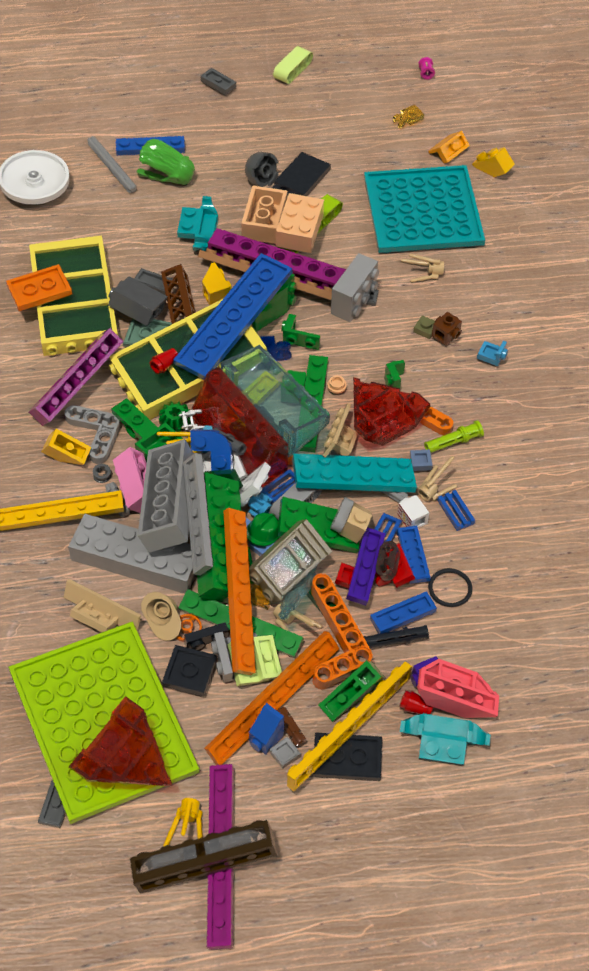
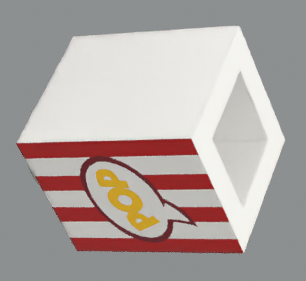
[397,495,429,528]

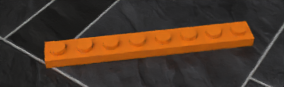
[224,508,256,675]
[204,631,340,765]

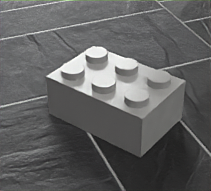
[331,253,379,322]

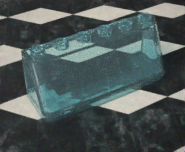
[220,345,330,458]

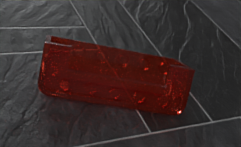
[191,366,288,487]

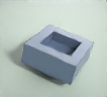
[410,449,433,471]

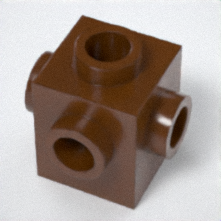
[432,311,462,346]

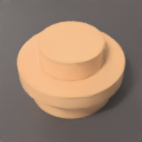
[327,375,347,394]

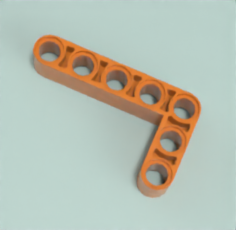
[311,573,373,690]

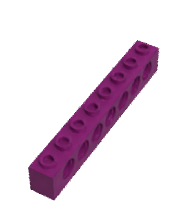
[208,228,346,289]

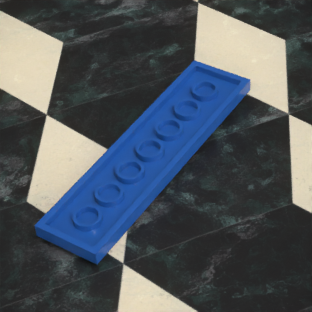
[173,253,293,381]

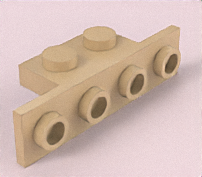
[322,403,358,457]
[63,579,141,632]

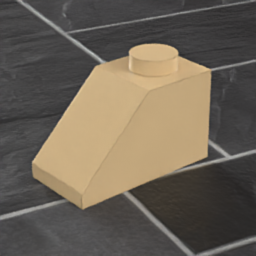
[339,502,372,543]

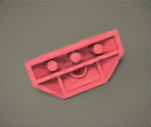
[417,659,499,718]

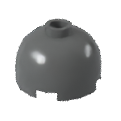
[245,152,279,187]

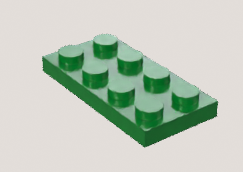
[277,497,359,553]

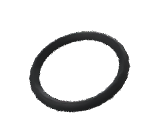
[428,568,473,607]

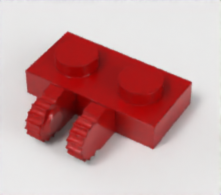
[375,543,416,588]

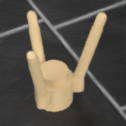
[401,254,444,282]
[417,456,457,502]
[273,602,322,631]

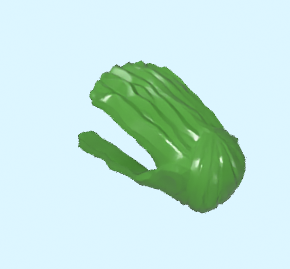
[136,139,195,185]

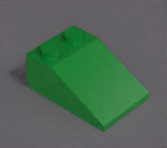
[252,274,297,332]

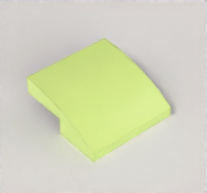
[227,635,282,686]

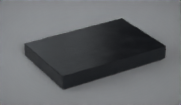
[312,732,382,781]

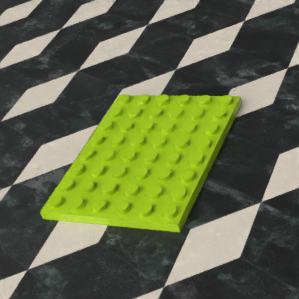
[8,621,199,824]

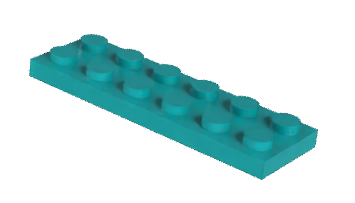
[292,453,417,493]

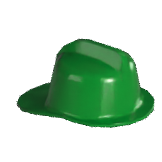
[246,513,282,546]

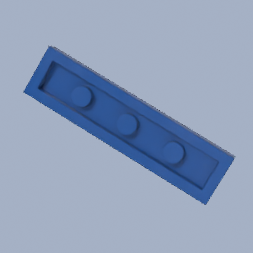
[116,136,185,156]

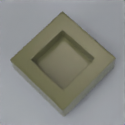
[413,315,435,339]

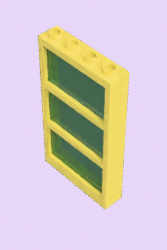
[29,236,118,356]
[108,298,268,420]

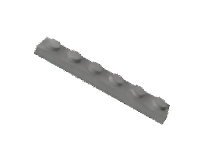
[183,453,213,575]

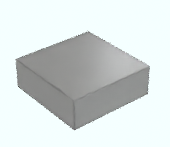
[269,737,301,769]

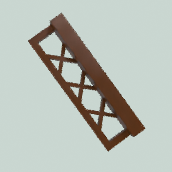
[161,264,199,329]

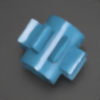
[248,493,272,517]

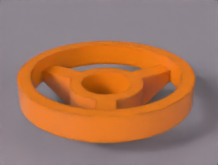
[176,614,202,642]

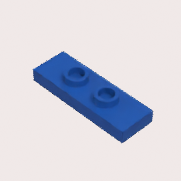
[397,525,431,584]

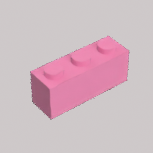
[113,447,147,513]

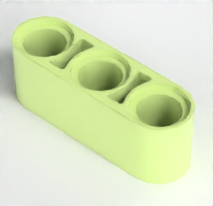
[273,46,313,84]

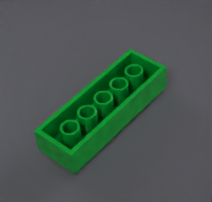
[197,472,241,603]

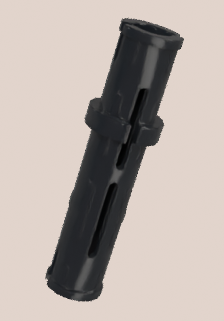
[363,625,429,648]

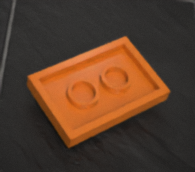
[6,264,72,312]

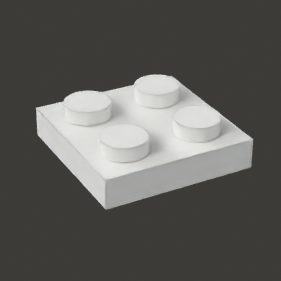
[240,462,271,507]

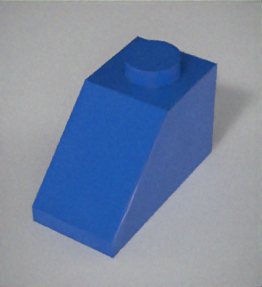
[249,703,284,755]

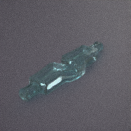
[279,566,317,620]

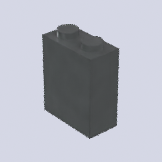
[108,276,168,326]

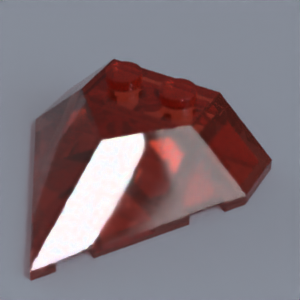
[353,377,430,446]
[69,696,172,786]

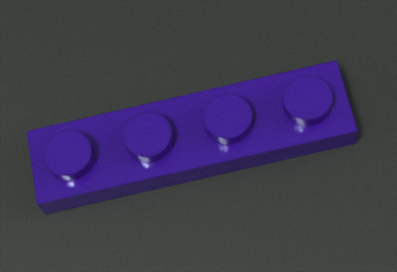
[346,527,385,606]

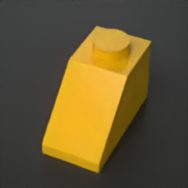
[41,429,91,465]

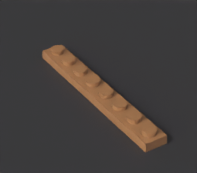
[198,248,332,300]

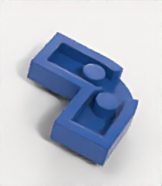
[190,429,233,471]

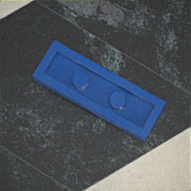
[370,591,437,634]

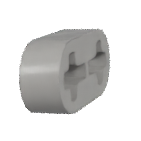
[330,497,354,533]

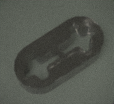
[376,541,400,581]

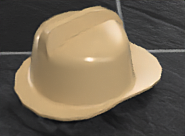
[141,592,181,641]

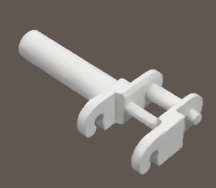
[179,410,205,455]

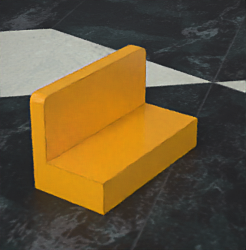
[428,131,470,163]

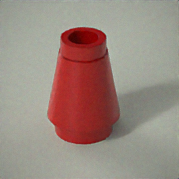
[149,348,178,374]
[399,690,433,714]

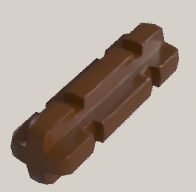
[277,707,306,747]

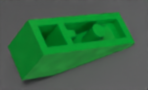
[319,660,386,722]

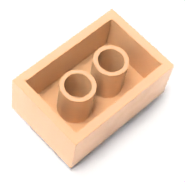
[241,186,287,244]
[276,193,324,253]

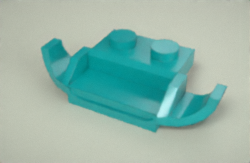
[177,196,218,251]
[400,713,491,765]

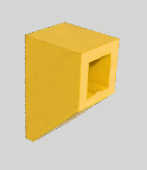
[472,147,515,177]
[202,262,232,305]

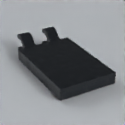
[272,152,331,196]

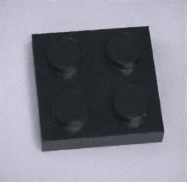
[162,645,217,697]

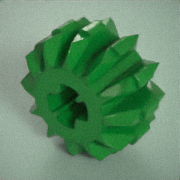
[159,401,191,432]

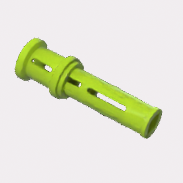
[424,420,484,453]

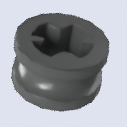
[93,464,111,483]

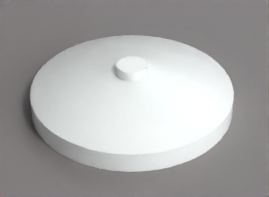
[0,150,70,204]

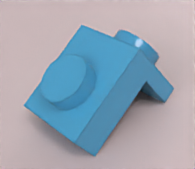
[477,341,508,366]

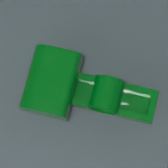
[111,398,183,463]

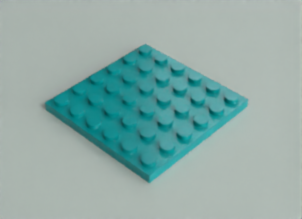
[364,165,486,253]

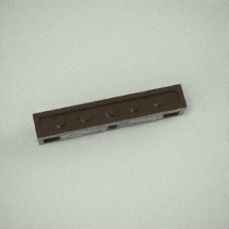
[130,820,278,893]

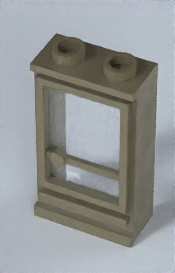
[249,519,332,602]

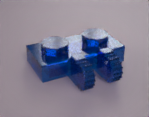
[258,336,292,371]

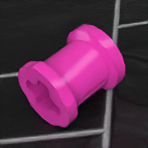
[418,57,435,80]

